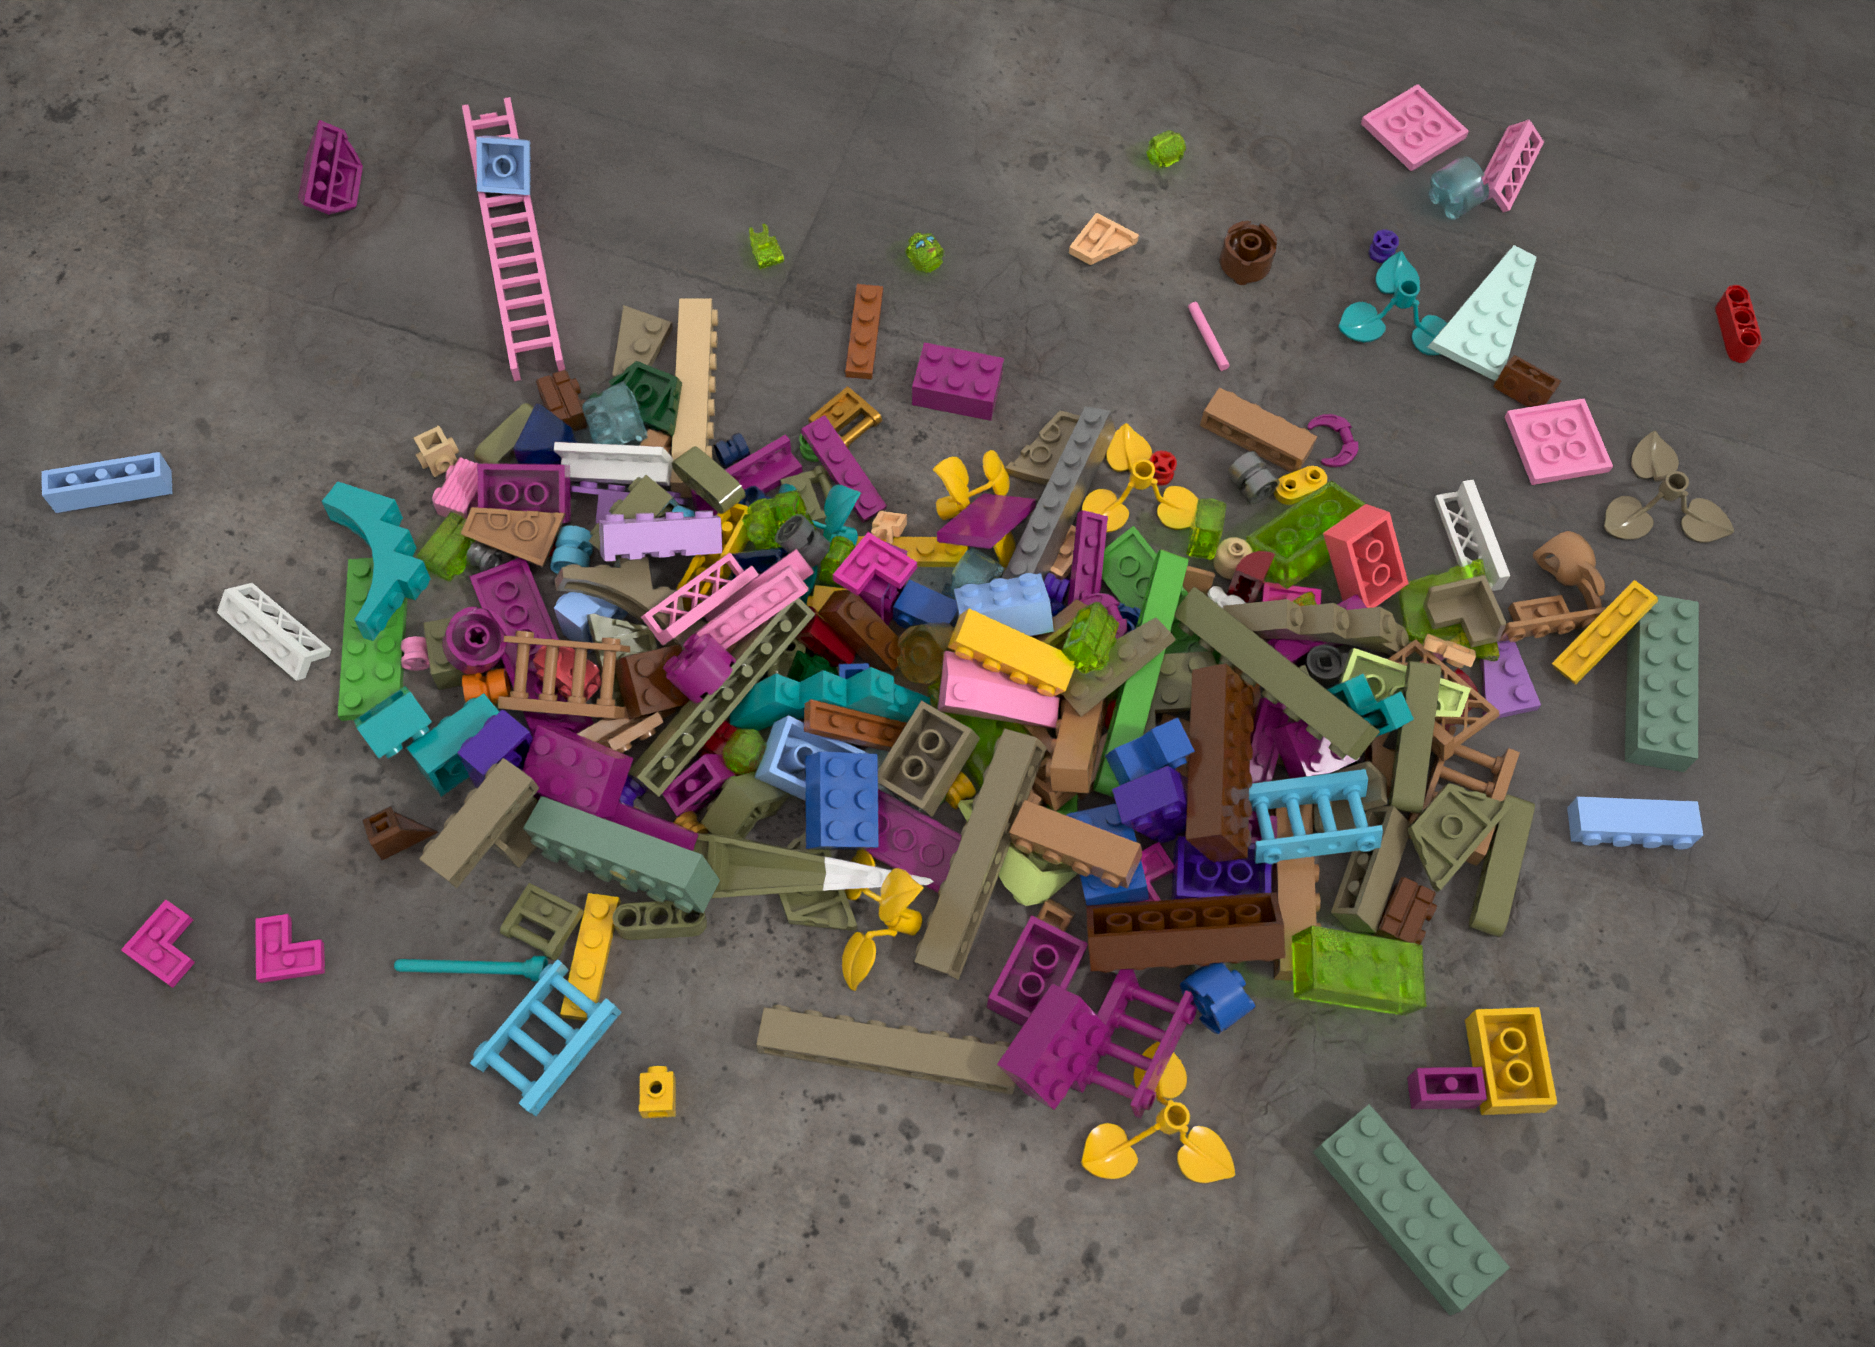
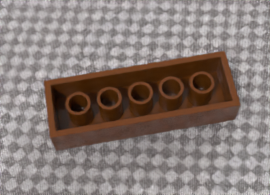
[1186,663,1254,862]
[1086,892,1285,972]

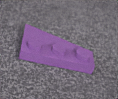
[1480,640,1541,719]

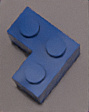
[1105,718,1194,785]

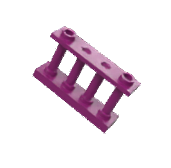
[1071,969,1197,1119]

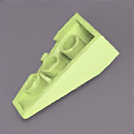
[1339,648,1471,717]
[958,799,1077,906]

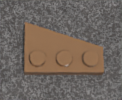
[461,507,566,567]

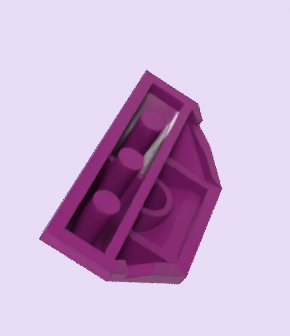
[298,120,363,214]

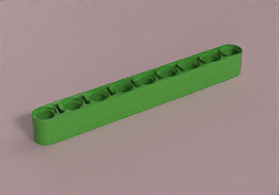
[1093,549,1188,797]

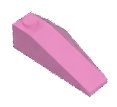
[938,651,1060,729]

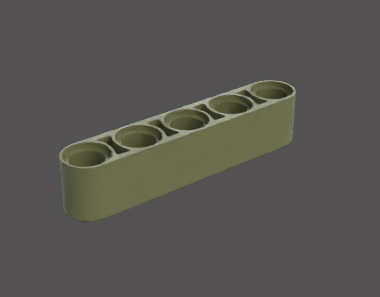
[1389,661,1441,813]
[1469,794,1535,938]

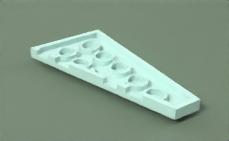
[1428,245,1536,381]

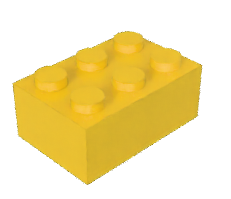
[1465,1007,1557,1115]

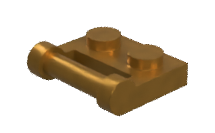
[808,386,882,449]

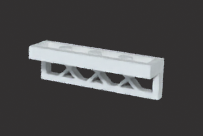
[554,442,673,486]
[1434,480,1510,591]
[217,583,331,681]

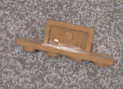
[1498,595,1605,642]
[576,706,676,753]

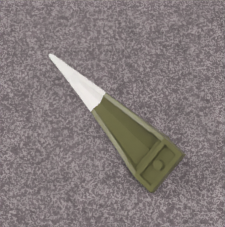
[693,833,934,898]

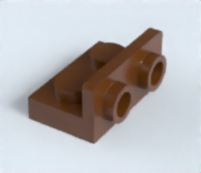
[1493,355,1562,407]

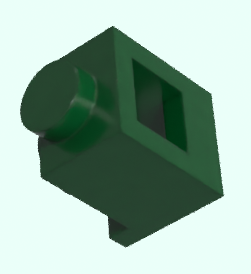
[787,650,838,682]

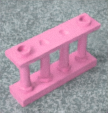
[695,549,814,649]

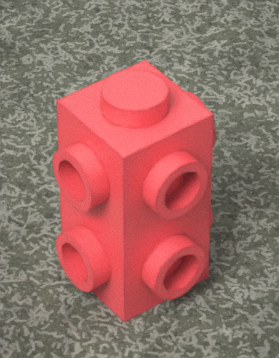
[533,639,601,702]

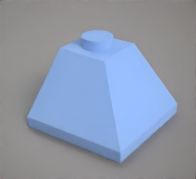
[476,136,530,195]

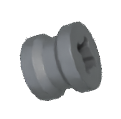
[466,541,503,572]

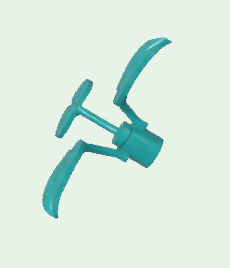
[1338,251,1448,355]
[772,484,861,605]

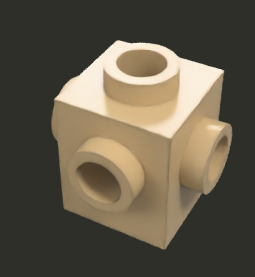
[414,426,459,477]

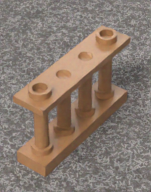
[498,631,630,719]
[1408,725,1520,866]

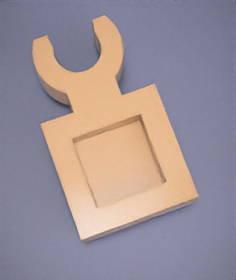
[871,511,907,544]
[1423,634,1476,668]

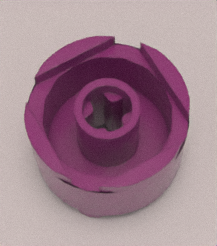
[442,607,508,674]
[663,633,736,704]

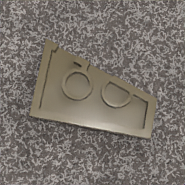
[612,305,673,378]
[1005,411,1080,485]

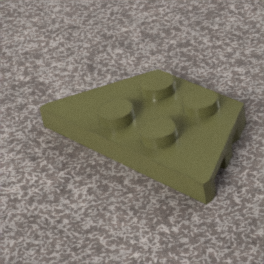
[586,614,657,707]
[1407,783,1513,892]
[778,831,857,931]

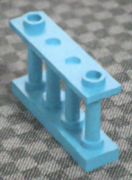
[1249,769,1383,864]
[470,959,621,1116]

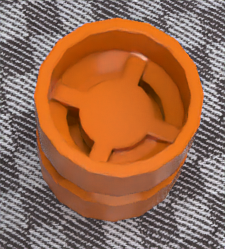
[462,668,511,708]

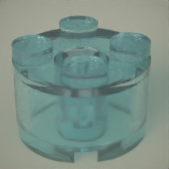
[1428,157,1489,220]
[941,547,1005,600]

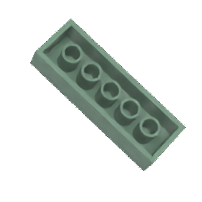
[1625,594,1699,772]
[523,796,720,913]
[1313,1104,1510,1316]

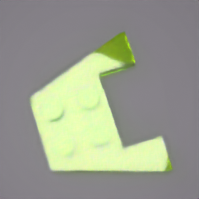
[1398,559,1500,661]

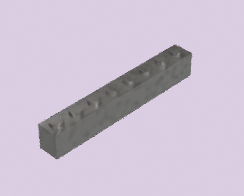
[1002,406,1115,581]

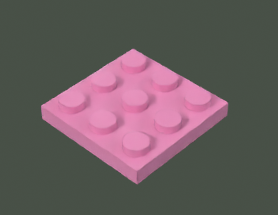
[1361,84,1469,171]
[1505,398,1613,485]

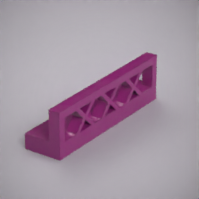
[691,435,803,516]

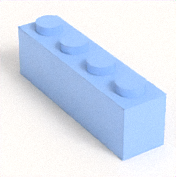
[42,452,173,513]
[1567,797,1703,849]

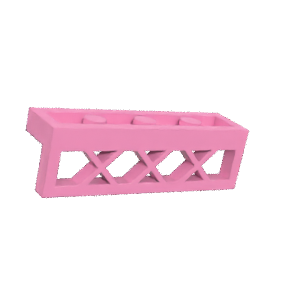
[1473,120,1544,212]
[641,553,759,646]

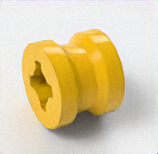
[945,771,976,809]

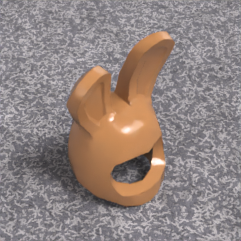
[1533,531,1605,610]

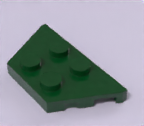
[589,361,682,436]

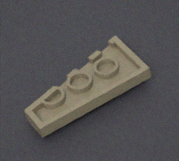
[1062,618,1176,717]

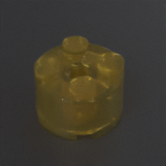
[897,622,955,684]

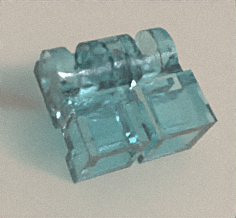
[582,381,648,445]

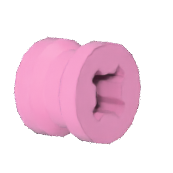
[401,636,430,671]

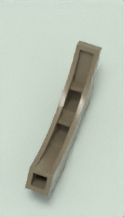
[555,557,709,650]
[1223,599,1408,656]

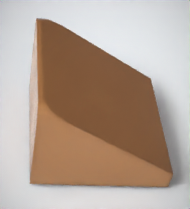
[1182,566,1215,596]
[1037,899,1076,932]

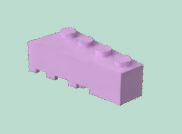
[599,511,722,561]

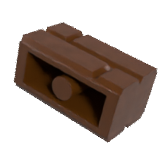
[536,370,591,437]
[1373,877,1437,954]

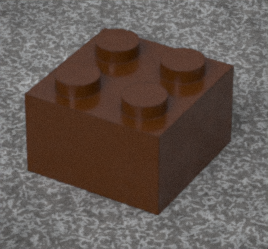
[615,644,690,720]

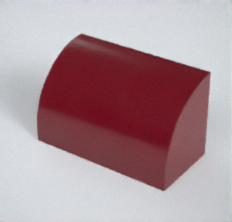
[1227,551,1275,603]
[795,606,856,667]

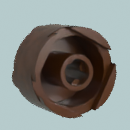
[1219,221,1277,285]

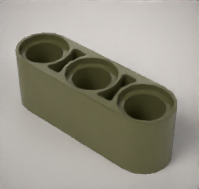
[474,403,551,464]
[671,446,746,514]
[612,901,707,940]

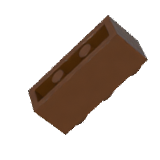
[818,590,910,671]

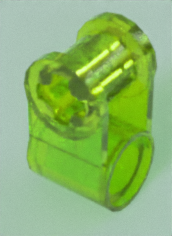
[819,536,855,589]

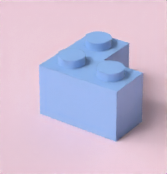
[554,592,628,654]

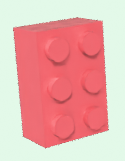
[1323,504,1409,608]

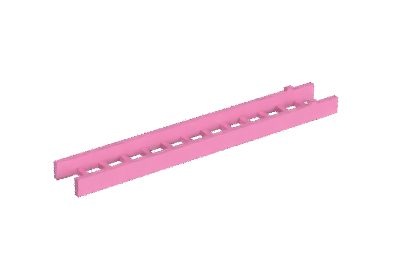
[462,97,565,381]

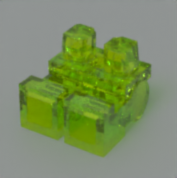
[742,489,817,564]

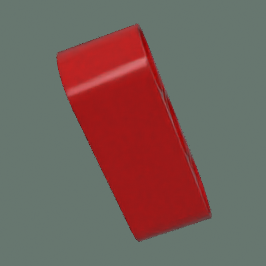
[1715,285,1762,363]

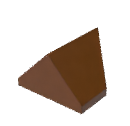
[363,806,439,861]

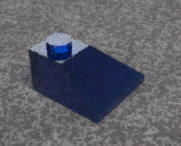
[513,403,577,464]

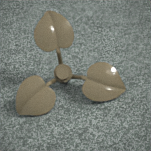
[1604,431,1734,543]

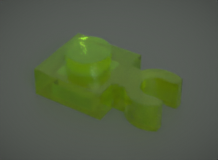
[749,223,784,269]

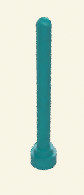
[394,956,549,982]

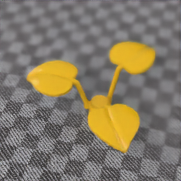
[1082,423,1208,533]
[933,450,1016,573]
[842,849,923,991]
[1081,1042,1235,1183]

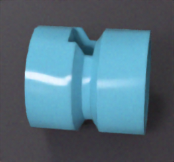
[550,526,594,575]

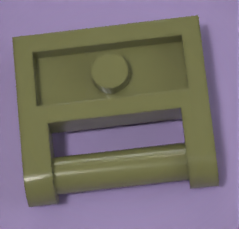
[780,465,833,524]
[500,883,584,961]

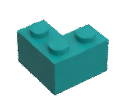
[1327,674,1414,737]

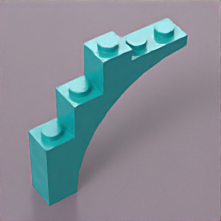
[322,481,431,641]
[730,667,930,733]

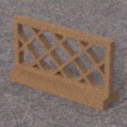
[1388,639,1500,762]

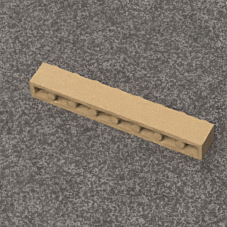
[670,299,718,497]

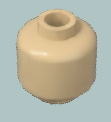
[1213,537,1253,579]

